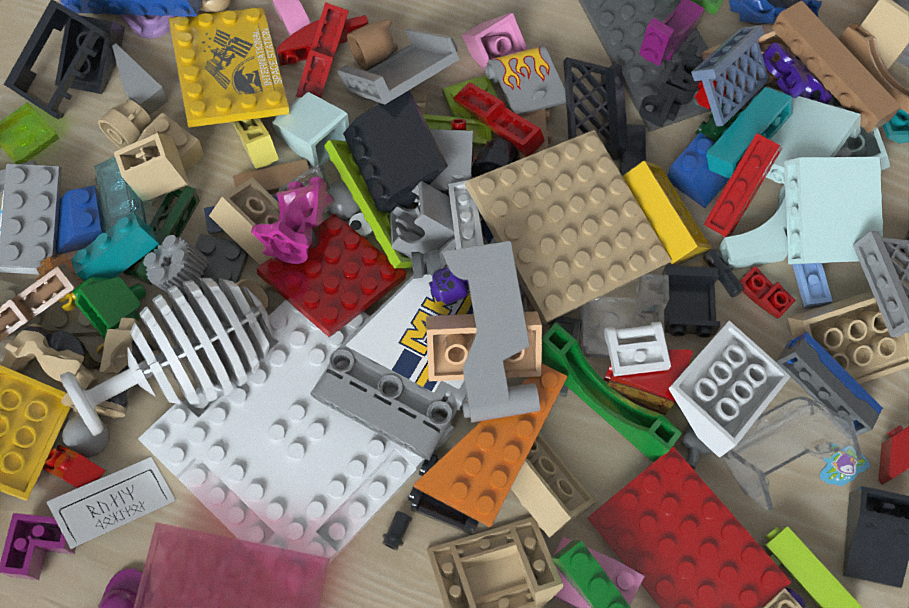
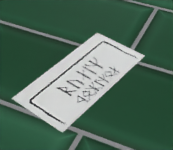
[46,457,176,549]

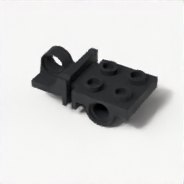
[639,43,702,127]

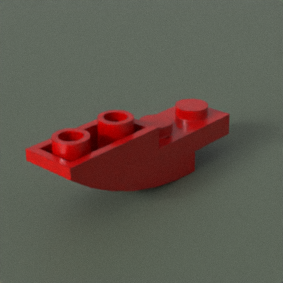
[277,15,369,66]

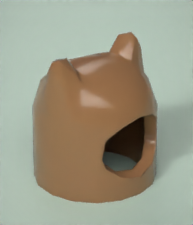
[347,19,398,70]

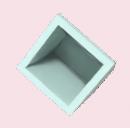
[272,92,349,171]

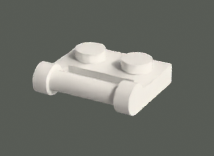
[604,321,671,376]

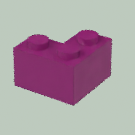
[0,513,76,580]

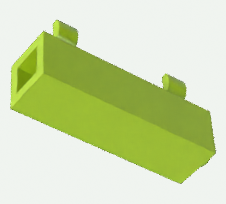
[763,526,862,608]

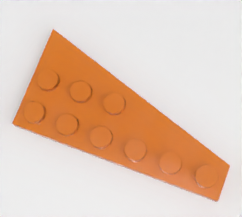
[413,364,567,528]

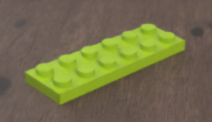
[324,139,412,268]

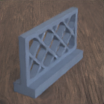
[692,25,769,126]

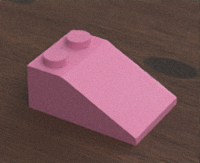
[553,536,644,608]

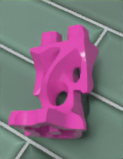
[251,176,333,264]

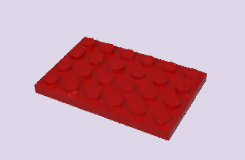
[587,447,792,608]

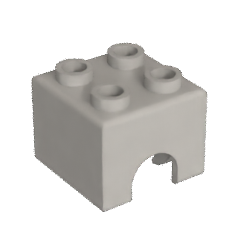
[390,181,454,264]

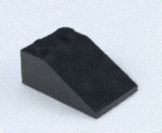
[55,15,125,95]

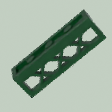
[123,186,200,285]

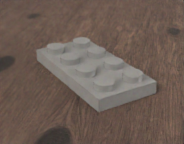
[0,164,62,269]

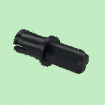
[703,249,744,297]

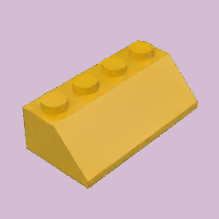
[622,161,712,264]

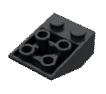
[843,486,909,588]

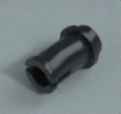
[382,511,412,550]

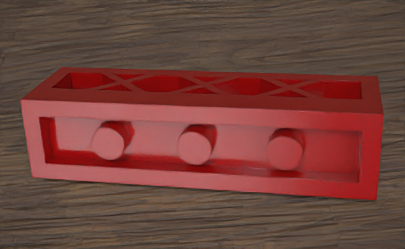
[703,133,783,237]

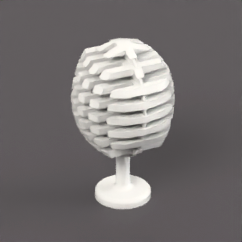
[60,278,271,436]

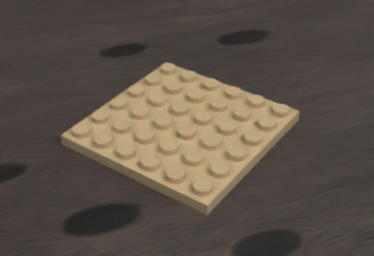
[465,130,672,325]

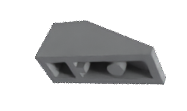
[112,44,168,115]

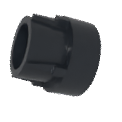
[471,139,518,178]

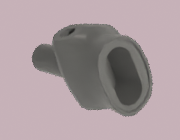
[681,423,712,469]

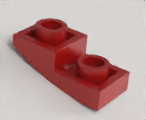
[739,266,796,319]

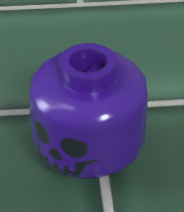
[429,266,469,305]

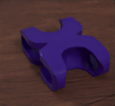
[762,43,832,104]

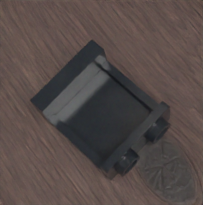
[661,265,720,338]
[408,454,479,535]

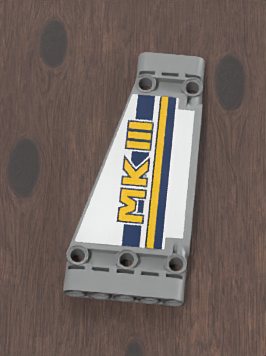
[310,211,526,460]

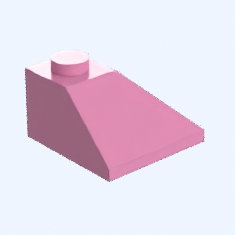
[462,13,528,71]

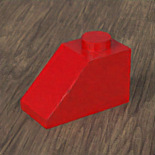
[878,425,909,485]

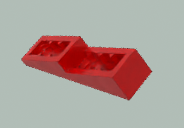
[296,2,349,98]
[453,82,545,157]

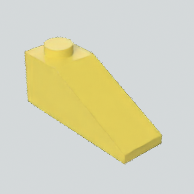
[232,118,279,169]

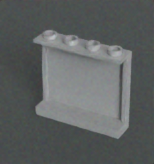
[337,29,460,104]

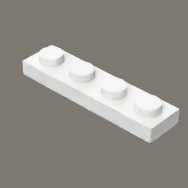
[448,180,484,249]

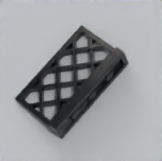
[563,57,629,160]

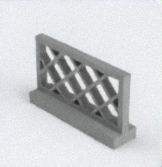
[853,231,909,337]

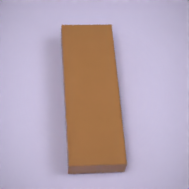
[233,159,311,194]

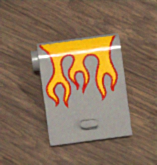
[485,46,566,116]

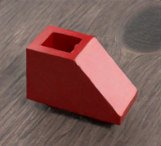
[42,444,106,488]

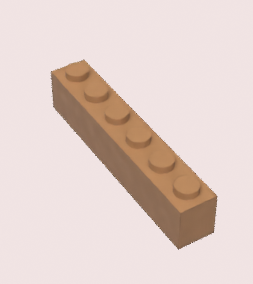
[772,0,901,134]

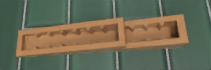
[0,263,81,342]

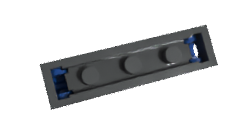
[776,332,883,438]

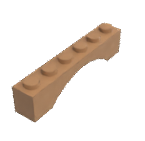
[839,23,909,114]

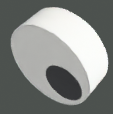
[349,213,374,239]

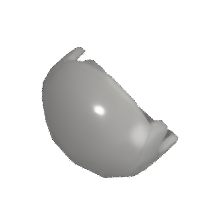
[325,181,360,221]
[62,414,110,458]

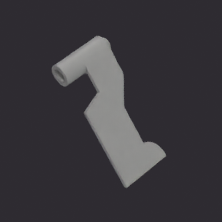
[443,241,540,423]

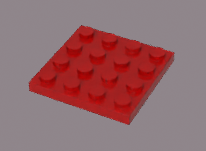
[257,214,406,338]

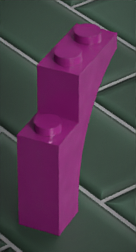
[639,0,705,66]

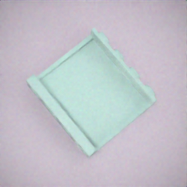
[766,87,861,184]
[784,157,883,264]

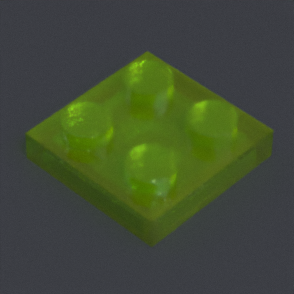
[0,102,60,164]

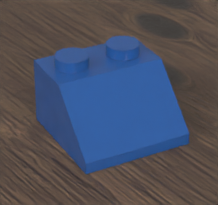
[667,133,729,208]
[56,185,108,255]

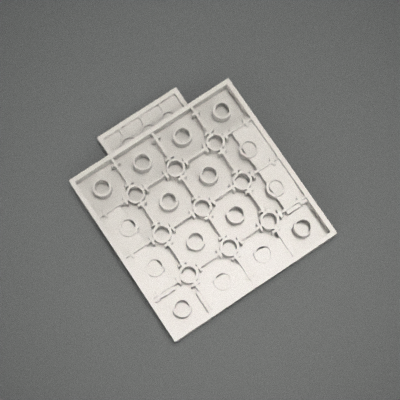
[138,300,454,598]

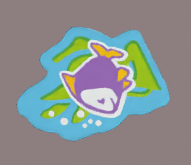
[819,444,870,486]

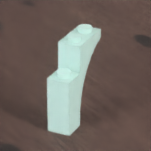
[718,184,788,270]

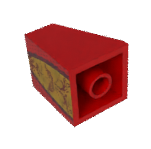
[603,349,694,416]

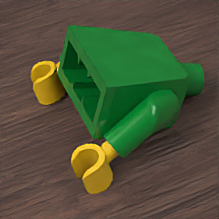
[59,277,146,354]

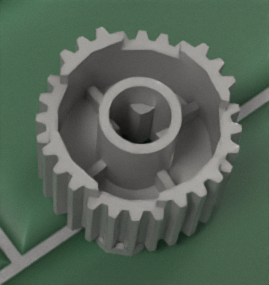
[143,235,209,295]

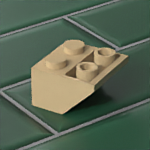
[114,133,189,203]

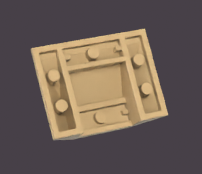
[427,517,563,608]

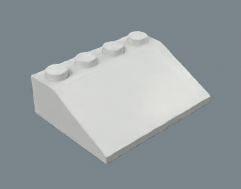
[668,321,791,458]

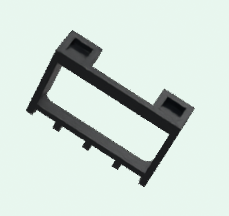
[3,0,110,119]

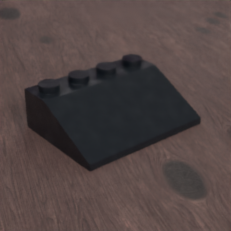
[343,90,448,213]

